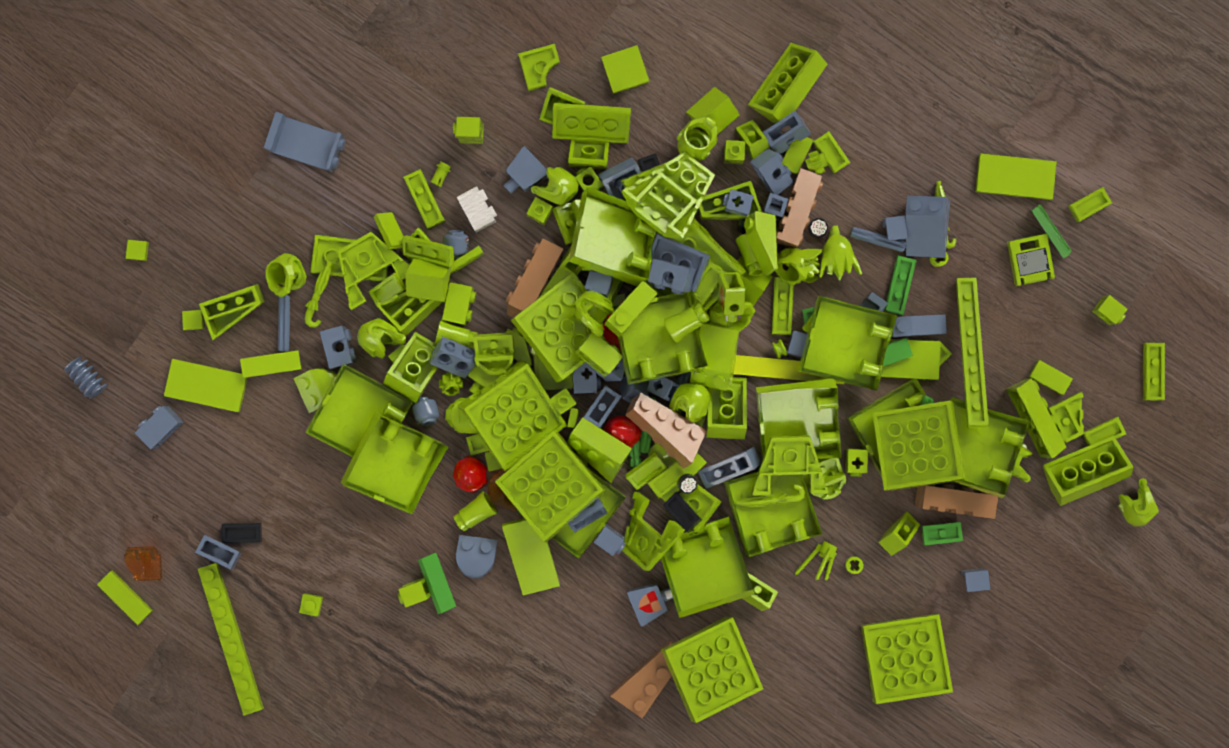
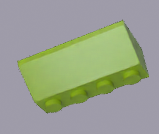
[748,43,828,123]
[1006,378,1066,458]
[1043,436,1134,506]

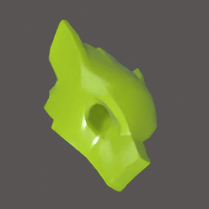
[819,225,862,280]
[775,247,822,285]

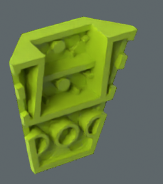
[622,152,715,240]

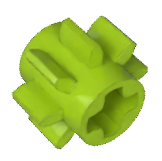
[805,150,829,175]
[439,372,463,396]

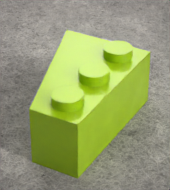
[697,181,761,220]
[376,292,447,336]

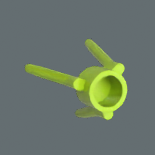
[795,541,837,581]

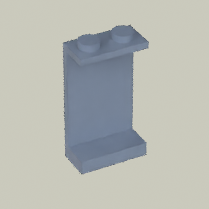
[264,112,346,173]

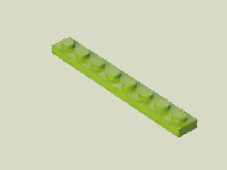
[956,278,989,427]
[198,563,264,715]

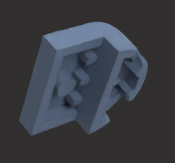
[456,535,498,579]

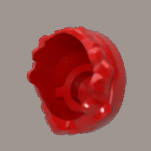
[604,416,642,448]
[453,455,488,493]

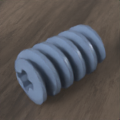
[64,357,108,399]

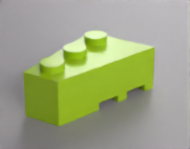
[199,284,265,340]
[567,418,632,483]

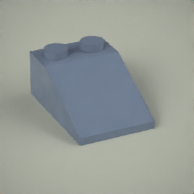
[598,158,641,212]
[906,196,950,258]

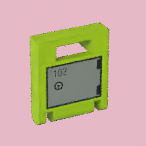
[1007,234,1055,287]

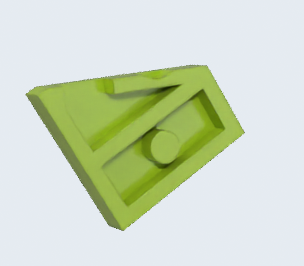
[1047,392,1084,443]

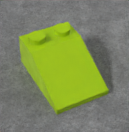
[690,323,740,391]
[383,332,438,403]
[706,377,747,439]

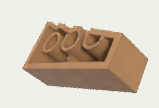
[914,484,998,519]

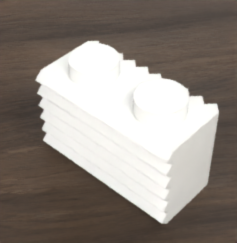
[457,186,497,233]

